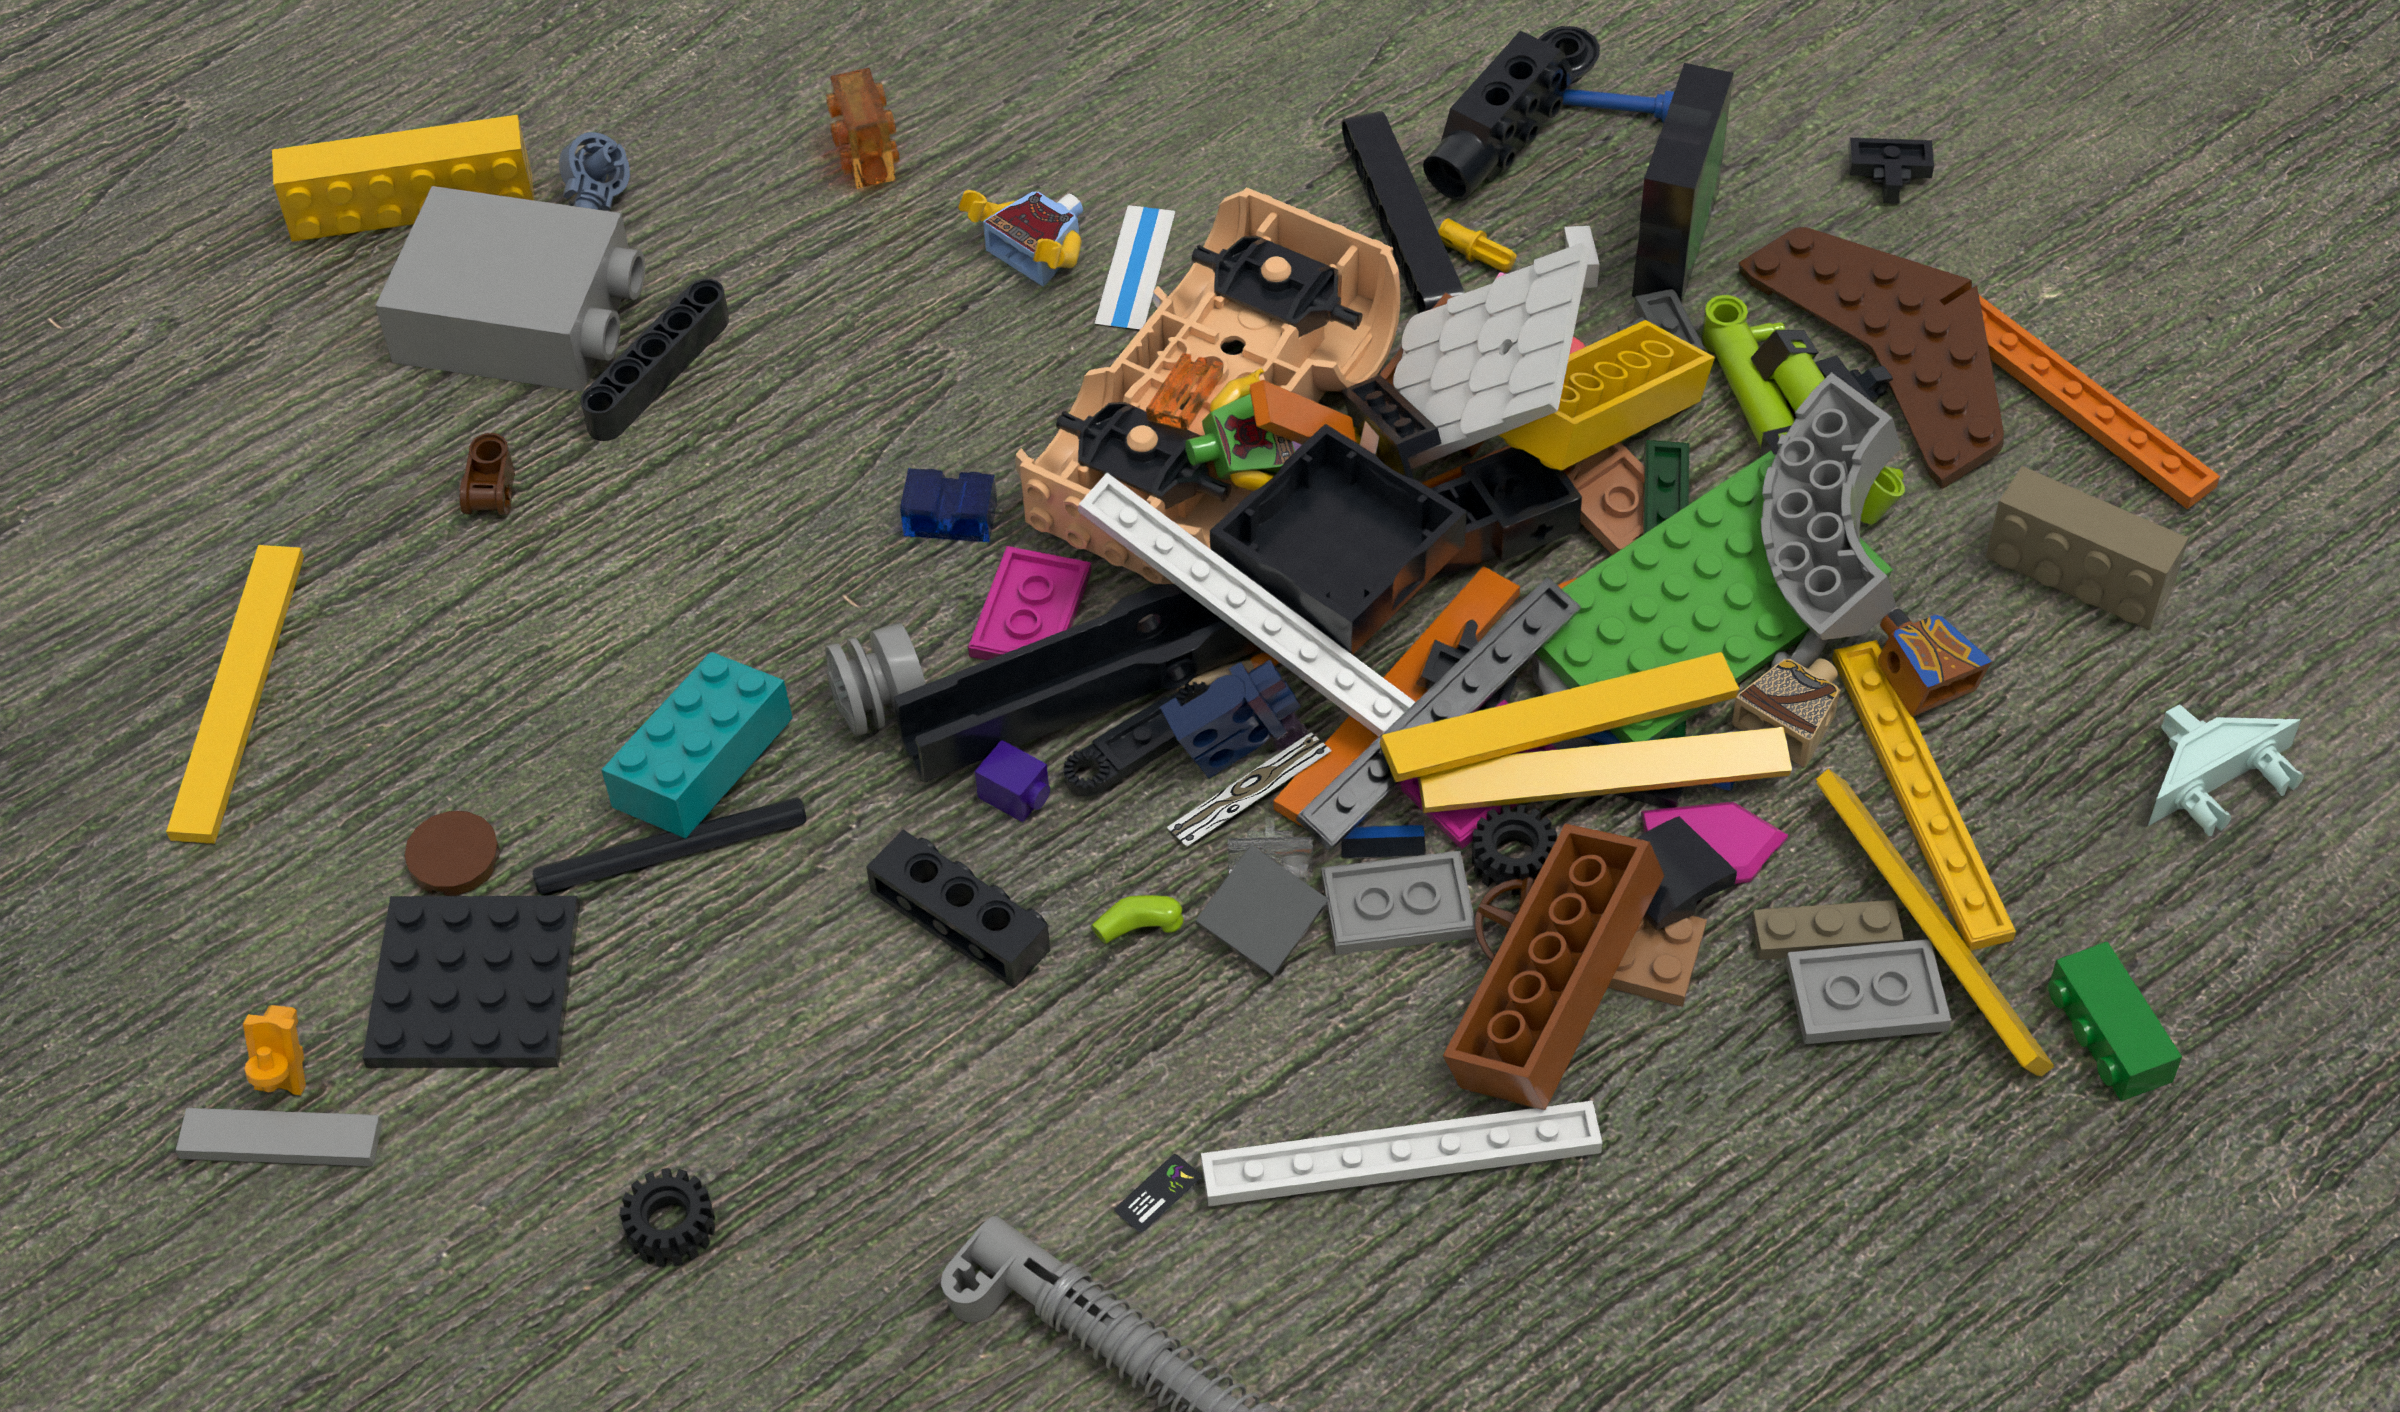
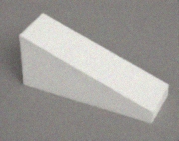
[1564,226,1600,288]

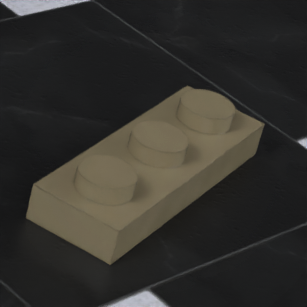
[1752,900,1904,960]

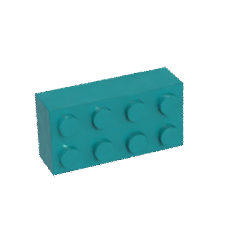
[601,652,793,839]

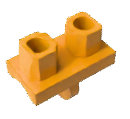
[243,1005,306,1095]

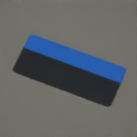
[1341,825,1426,858]

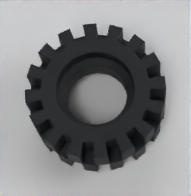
[1472,804,1557,895]
[620,1168,715,1267]

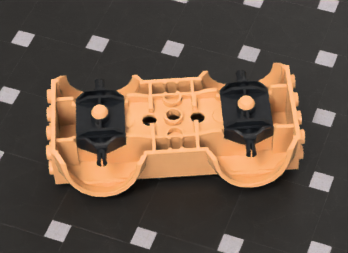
[1015,187,1400,584]

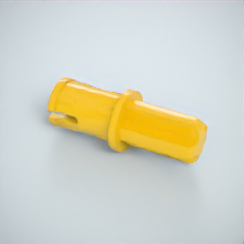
[1438,218,1517,273]

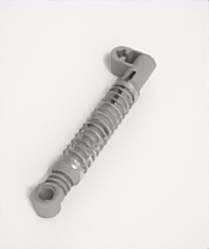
[941,1216,1280,1412]

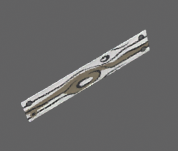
[1167,733,1332,846]

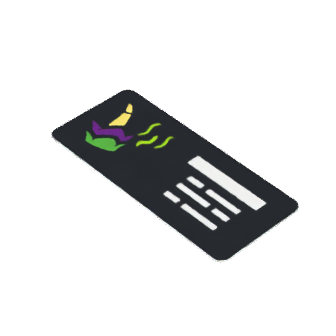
[1114,1154,1202,1233]

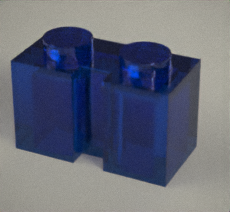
[900,468,997,542]

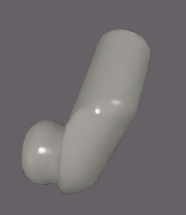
[1770,629,1828,669]

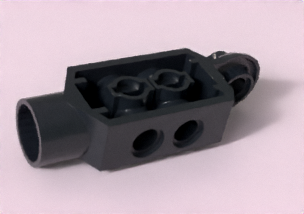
[1423,26,1600,201]

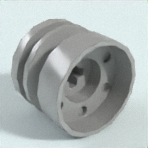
[825,622,926,737]

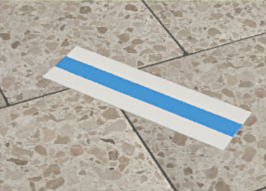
[1095,205,1176,330]

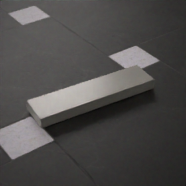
[175,1108,382,1166]

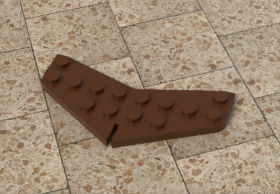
[1738,227,2004,489]

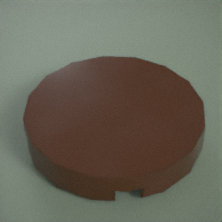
[404,811,500,896]

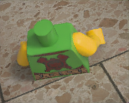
[1185,368,1295,491]

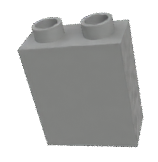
[375,186,645,392]

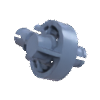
[559,132,630,211]

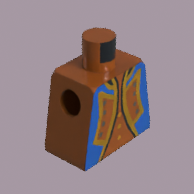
[1878,609,1992,717]

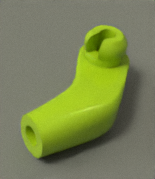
[1091,895,1184,944]

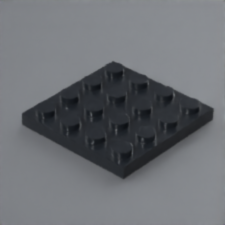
[362,896,580,1068]

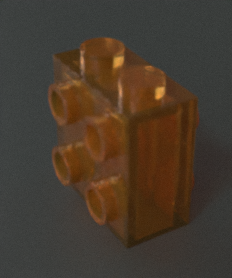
[826,68,900,189]

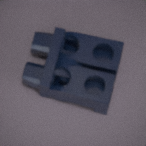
[1160,660,1301,779]

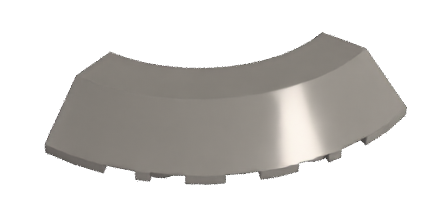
[1761,372,1901,640]

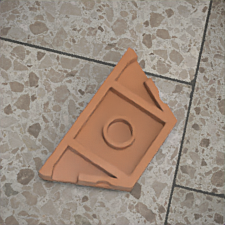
[1567,442,1644,555]

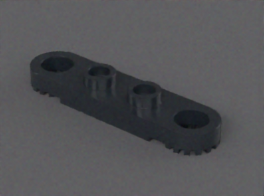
[1064,681,1211,796]

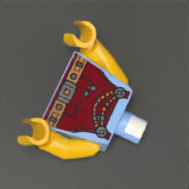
[958,190,1083,287]

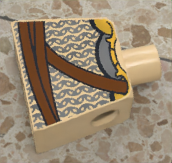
[1732,658,1840,768]

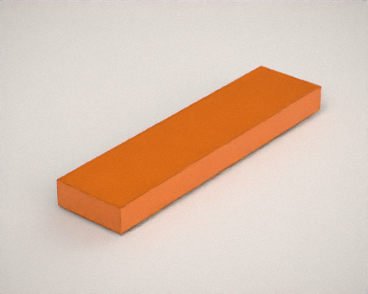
[1249,380,1357,445]

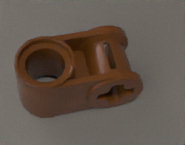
[460,433,515,515]

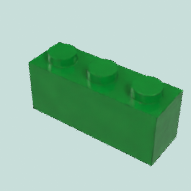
[2048,941,2182,1102]

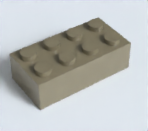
[1986,466,2189,630]

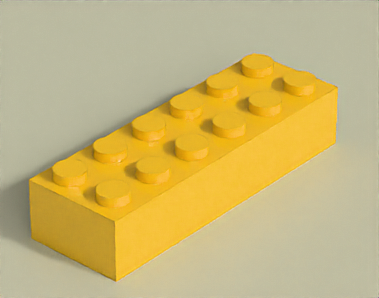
[272,115,535,242]
[1498,320,1715,471]

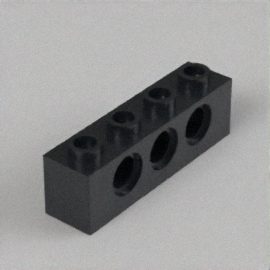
[866,829,1051,989]

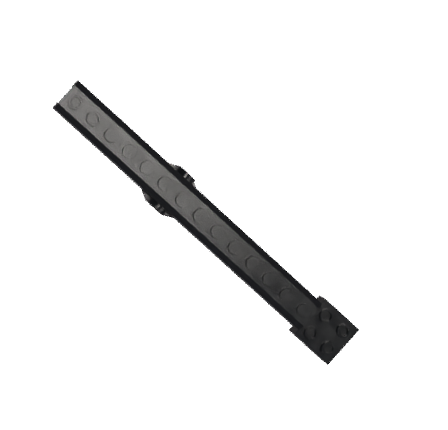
[893,447,1582,782]

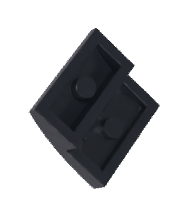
[1636,816,1737,930]

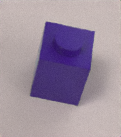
[975,740,1050,822]

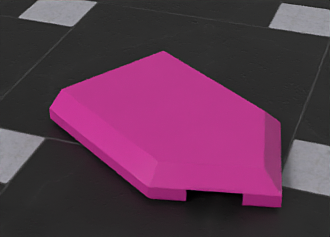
[1641,802,1788,884]

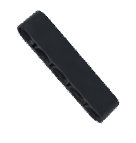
[580,279,729,441]

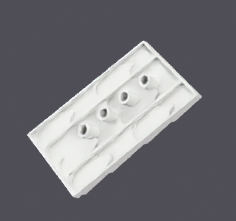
[1393,243,1590,469]

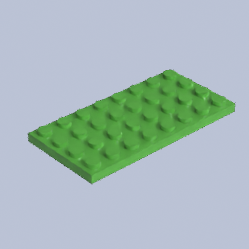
[1536,451,1893,743]

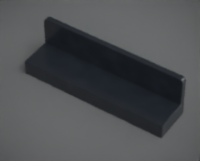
[1341,375,1442,479]

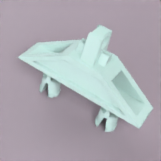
[2148,704,2304,836]

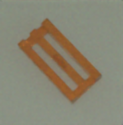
[1146,353,1223,430]

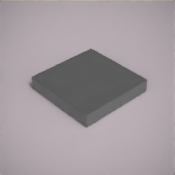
[1195,845,1328,978]

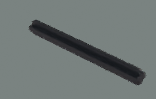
[532,797,806,894]

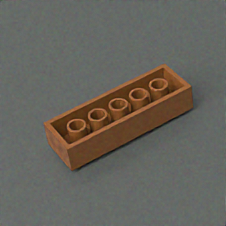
[1443,824,1665,1110]

